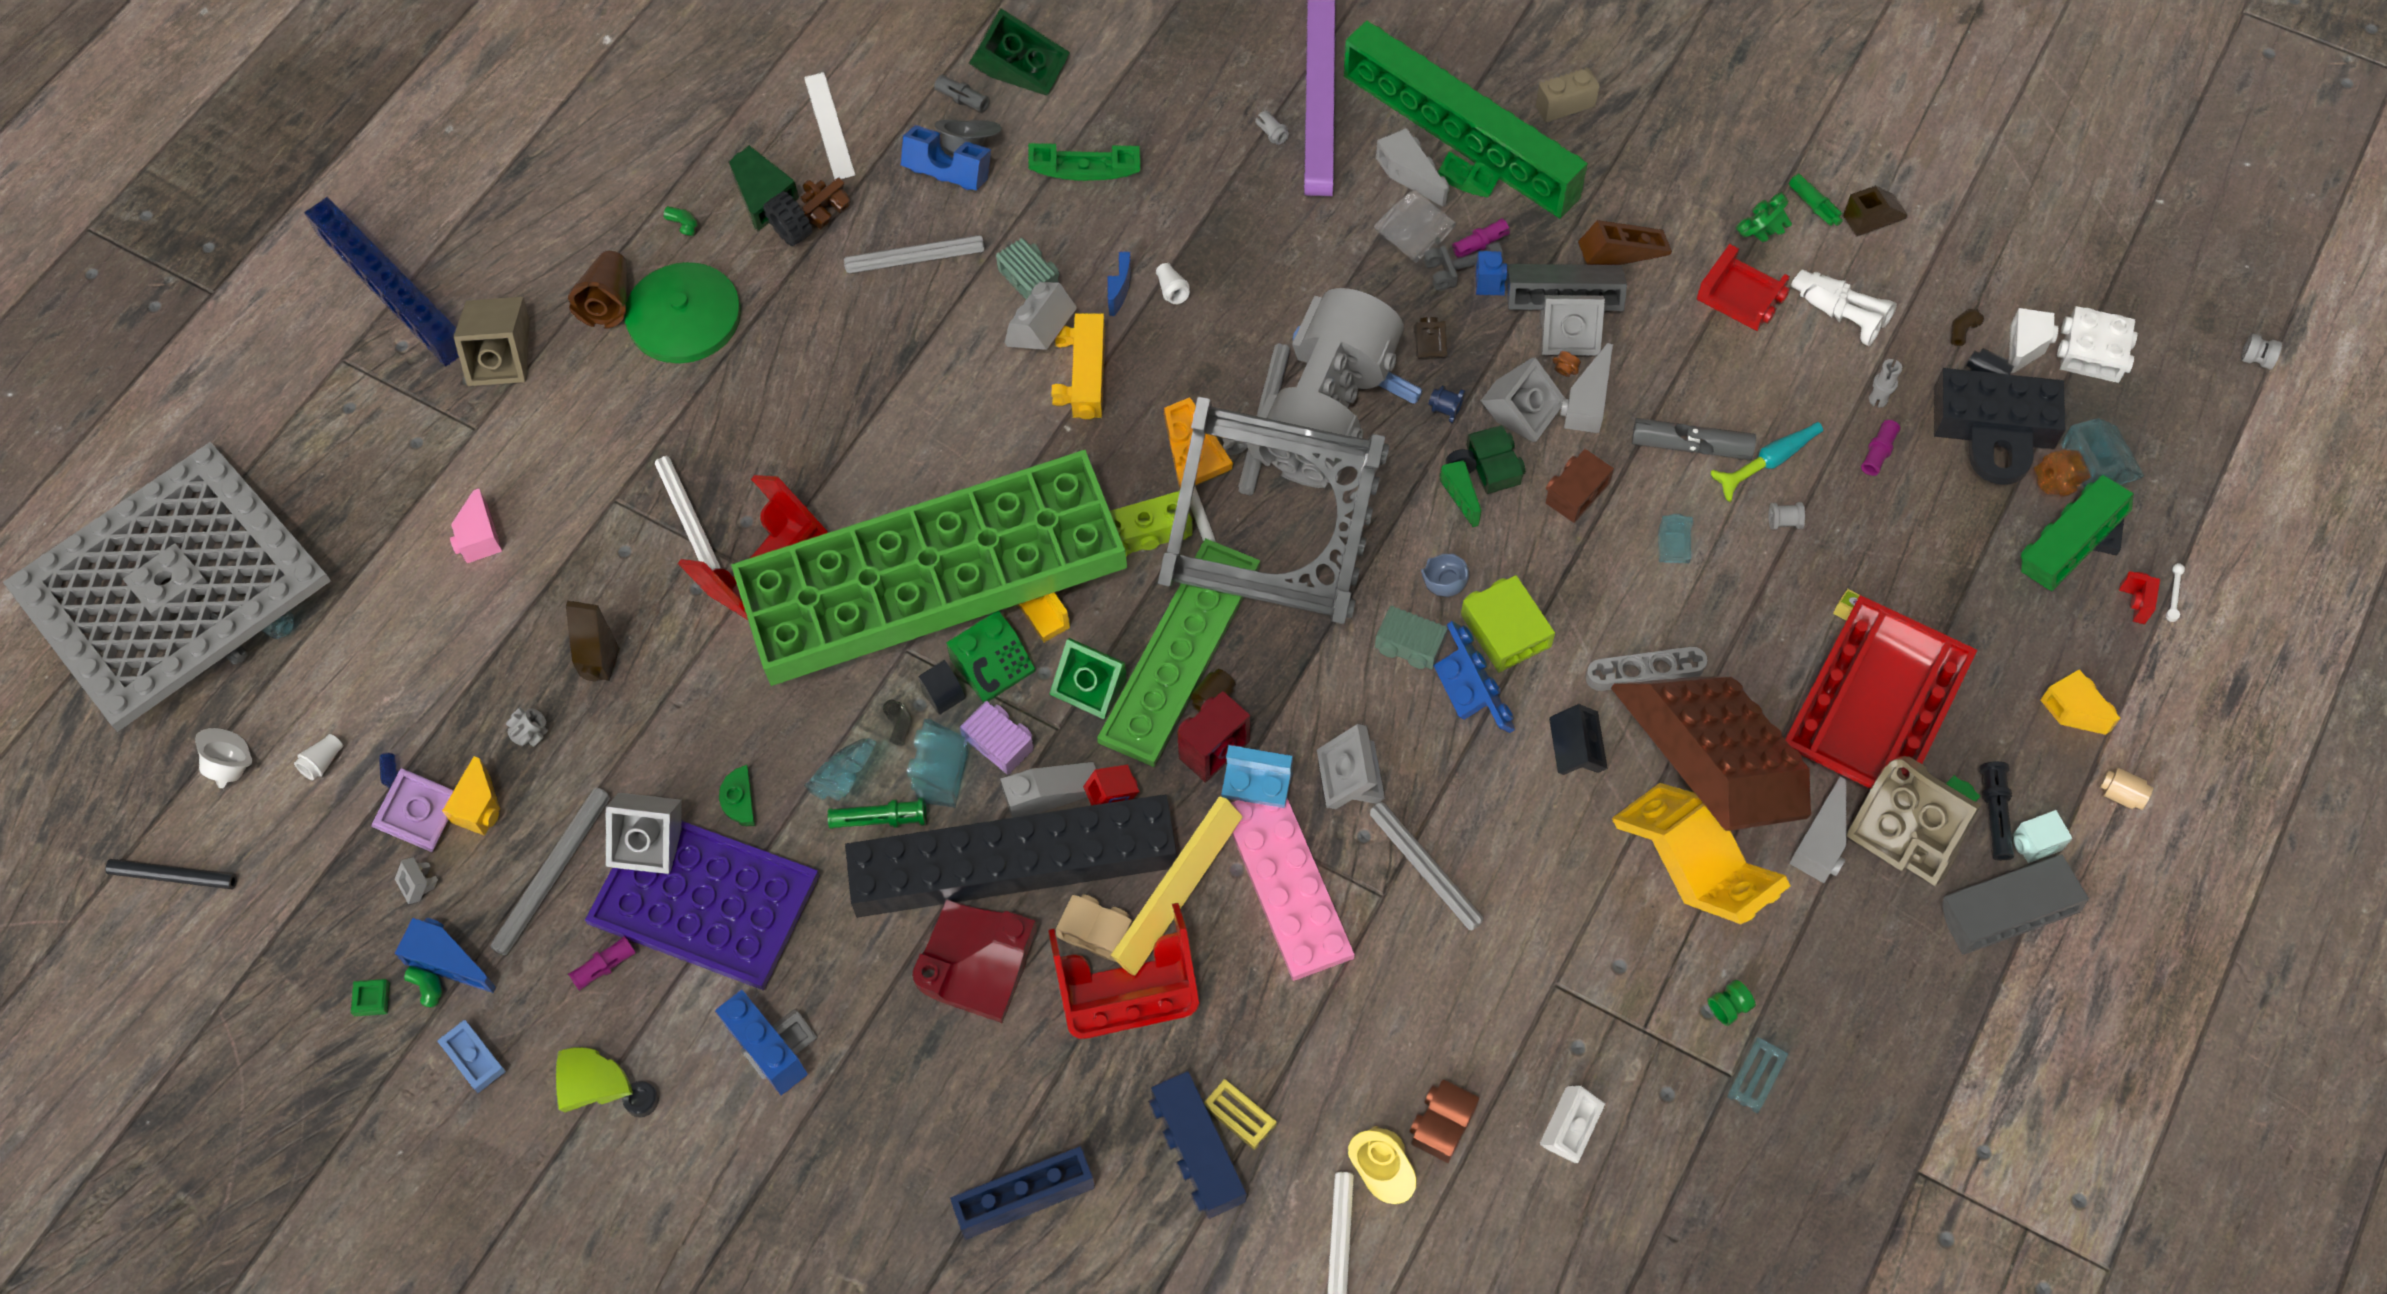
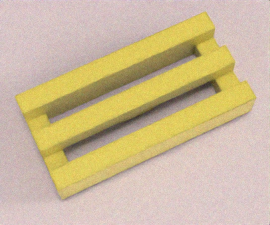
[1204,1079,1277,1150]

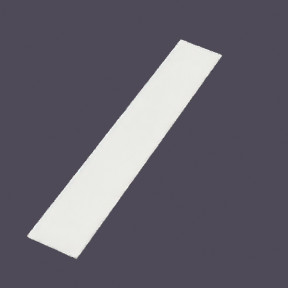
[804,72,855,180]

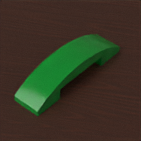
[1028,143,1140,181]

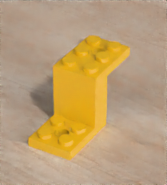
[1612,783,1791,924]

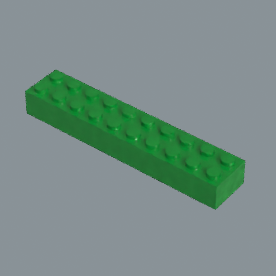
[1343,20,1588,219]

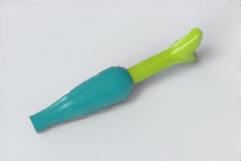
[1710,422,1824,502]

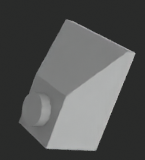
[1481,358,1565,442]

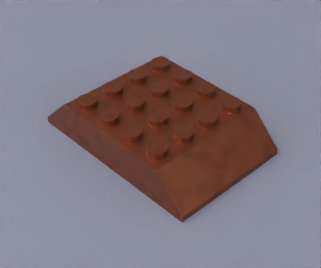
[1611,677,1811,831]

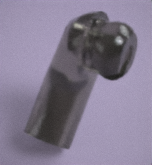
[883,699,912,746]

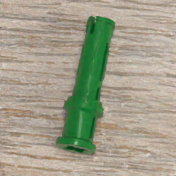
[827,797,927,829]

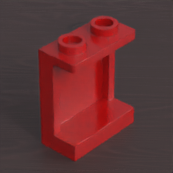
[1696,244,1790,331]

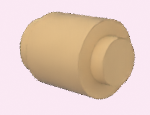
[2100,767,2154,810]

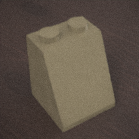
[453,297,530,386]

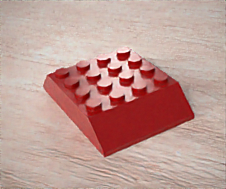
[1785,595,1978,789]

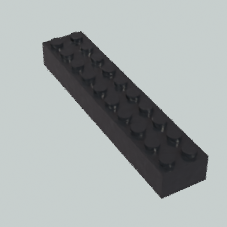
[845,794,1177,918]

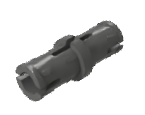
[934,74,989,113]

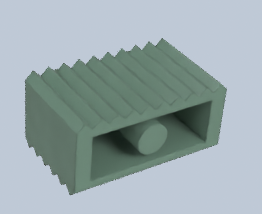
[996,238,1059,300]
[1375,606,1448,669]

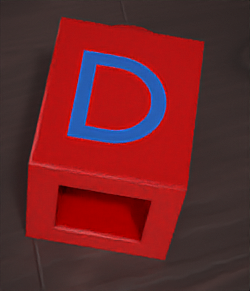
[1083,764,1139,806]

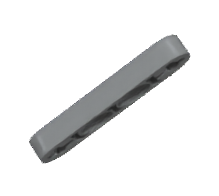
[1586,647,1707,691]

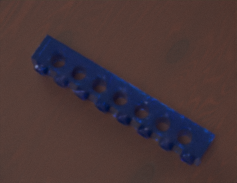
[304,197,459,367]

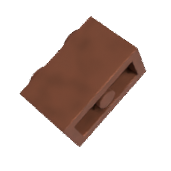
[1545,449,1614,523]

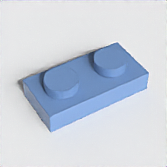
[437,1020,506,1093]

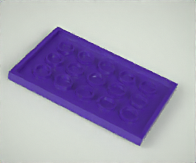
[585,821,820,991]

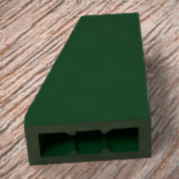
[729,145,799,232]

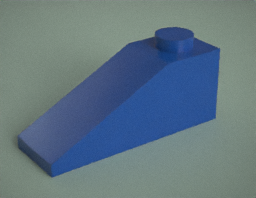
[395,918,496,993]

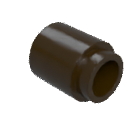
[1191,669,1236,712]

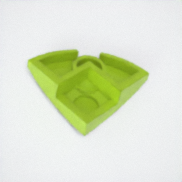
[556,1048,633,1112]

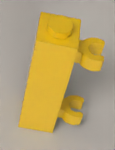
[1051,314,1105,420]

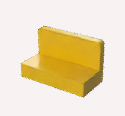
[1017,592,1070,643]

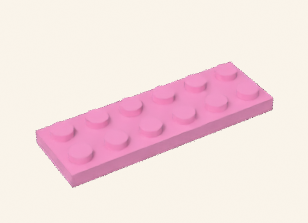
[1231,799,1355,981]

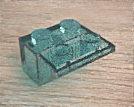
[2061,418,2144,488]
[907,719,969,808]

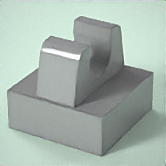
[395,857,438,904]

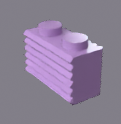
[960,701,1034,775]

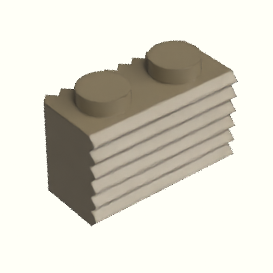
[1536,67,1600,122]

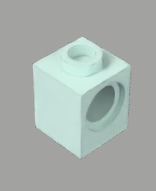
[2012,810,2072,863]

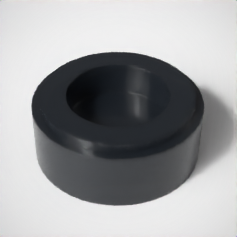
[1446,449,1477,473]
[622,1081,659,1117]

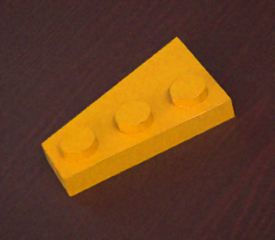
[1164,397,1233,490]

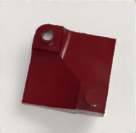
[912,900,1037,1023]

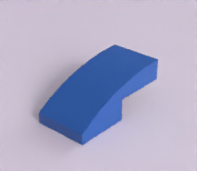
[1108,252,1131,316]

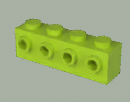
[1110,491,1193,556]

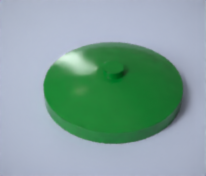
[624,262,741,364]

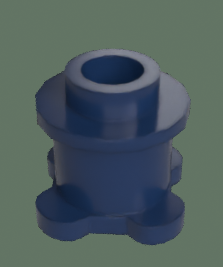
[1428,385,1465,424]

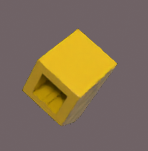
[2040,669,2121,735]

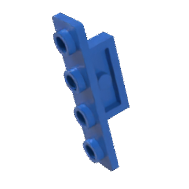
[1433,621,1515,733]

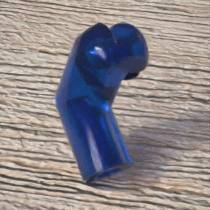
[379,753,399,789]

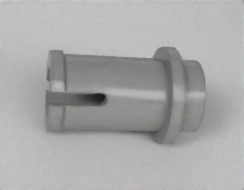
[1255,110,1289,145]

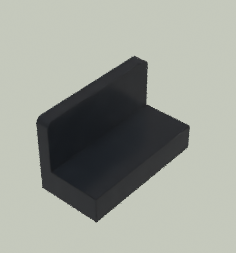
[1549,704,1608,775]

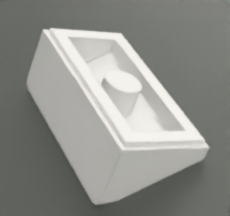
[1540,1086,1605,1163]

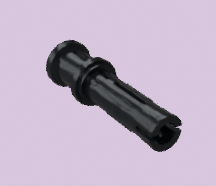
[1979,761,2014,861]

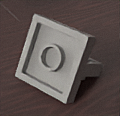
[1539,295,1605,355]
[1317,724,1385,809]

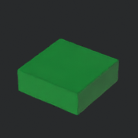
[351,979,390,1017]

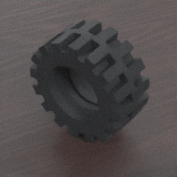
[763,191,812,246]

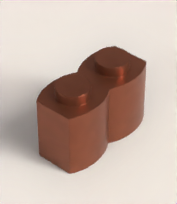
[1409,1079,1480,1163]

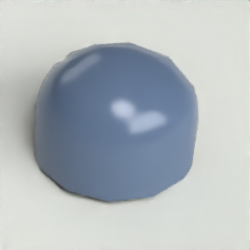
[1421,554,1470,597]

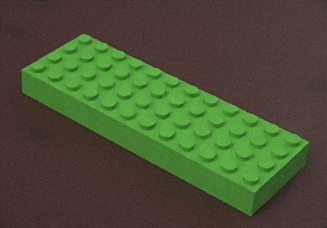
[731,450,1127,686]

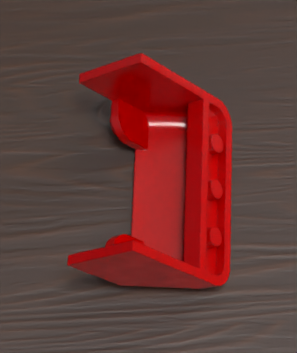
[677,475,828,620]
[1048,903,1199,1039]

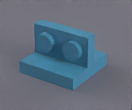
[1221,745,1293,808]

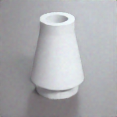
[1156,263,1190,304]
[294,734,343,780]

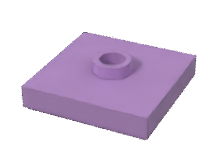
[372,768,454,852]

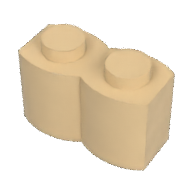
[1056,894,1132,962]

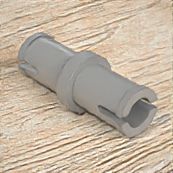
[1869,359,1902,408]

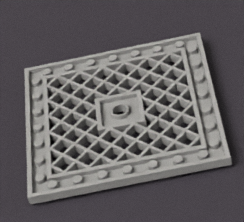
[3,442,331,732]

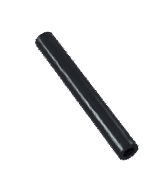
[105,859,237,890]

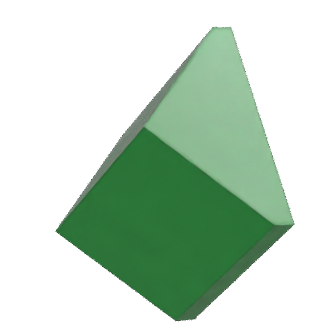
[1049,638,1127,719]

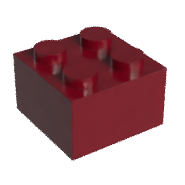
[1177,691,1250,783]

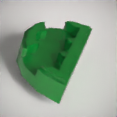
[719,765,755,826]

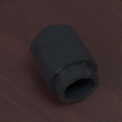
[1966,348,2014,375]

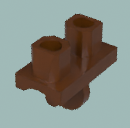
[800,177,851,230]

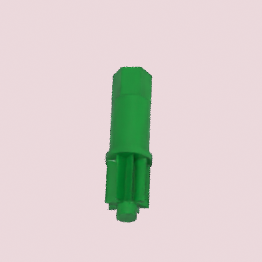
[1788,174,1843,226]

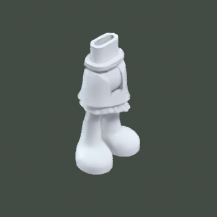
[1791,269,1897,346]

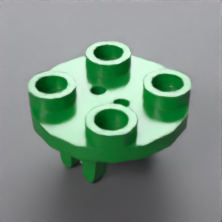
[1735,192,1792,242]

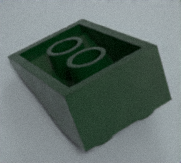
[969,8,1070,96]

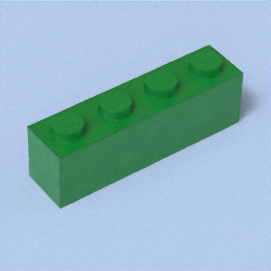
[2021,474,2134,592]

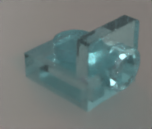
[1658,514,1693,564]

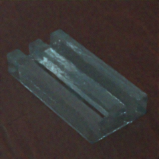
[1727,1038,1788,1114]

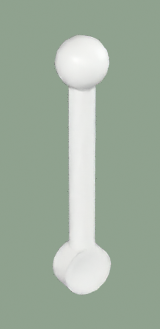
[2166,563,2185,622]

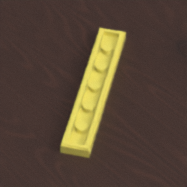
[1111,796,1243,975]

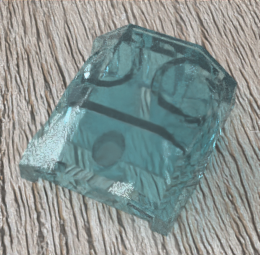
[804,738,877,802]

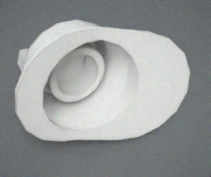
[195,728,252,789]

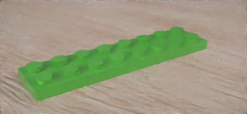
[1097,538,1261,768]

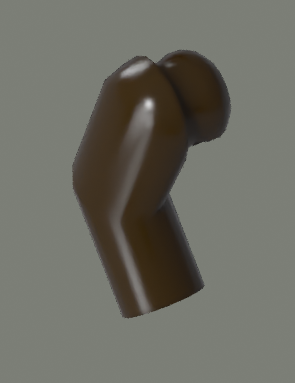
[1951,308,1984,346]

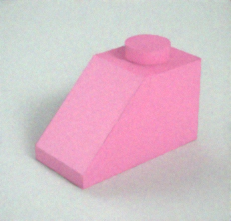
[450,489,502,563]

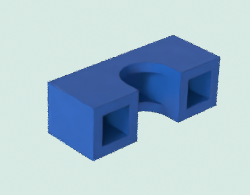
[901,125,991,190]
[715,990,808,1096]

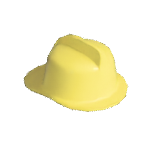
[1348,1126,1416,1204]

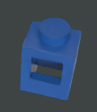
[1475,251,1507,295]

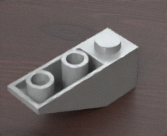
[1376,128,1449,206]

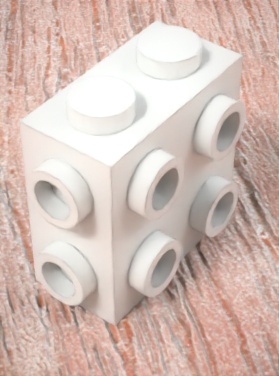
[2057,306,2138,383]

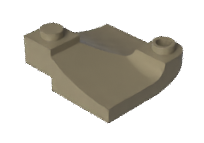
[1846,756,1981,886]

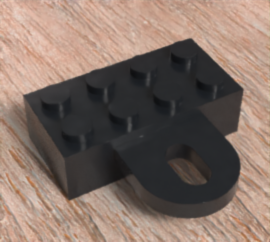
[1934,368,2065,485]

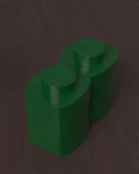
[1466,425,1525,494]

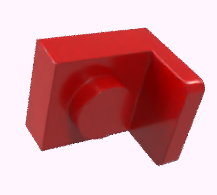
[2119,571,2160,625]

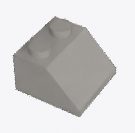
[1004,282,1077,350]
[606,793,682,874]

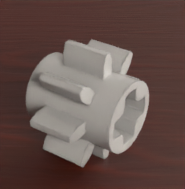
[506,707,548,747]

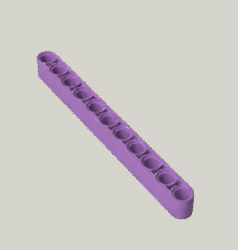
[1304,0,1335,196]

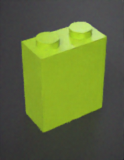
[1461,575,1555,673]

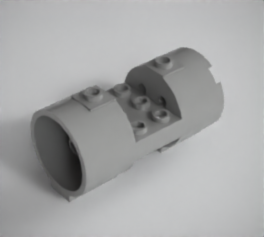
[1246,288,1404,488]

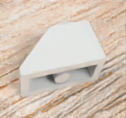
[2008,308,2058,373]

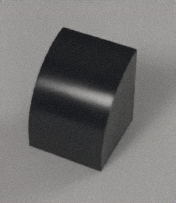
[918,660,965,715]

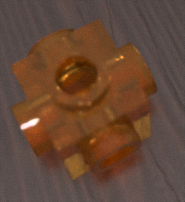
[2034,449,2092,497]

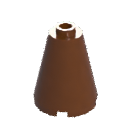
[568,251,627,328]

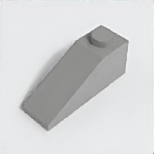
[1560,343,1613,433]
[1000,762,1096,818]
[1789,776,1846,883]

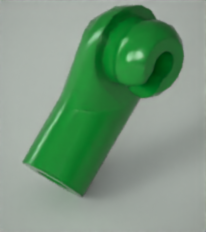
[664,206,698,236]
[404,965,443,1007]

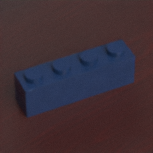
[1148,1071,1246,1219]
[950,1146,1095,1240]

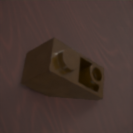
[1843,185,1908,236]

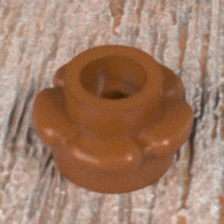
[1553,351,1581,377]

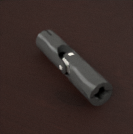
[1632,418,1756,460]

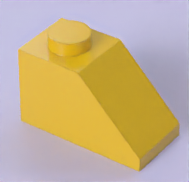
[442,756,500,836]

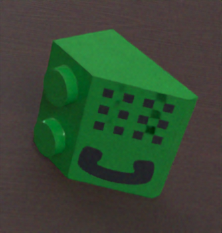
[946,611,1036,703]

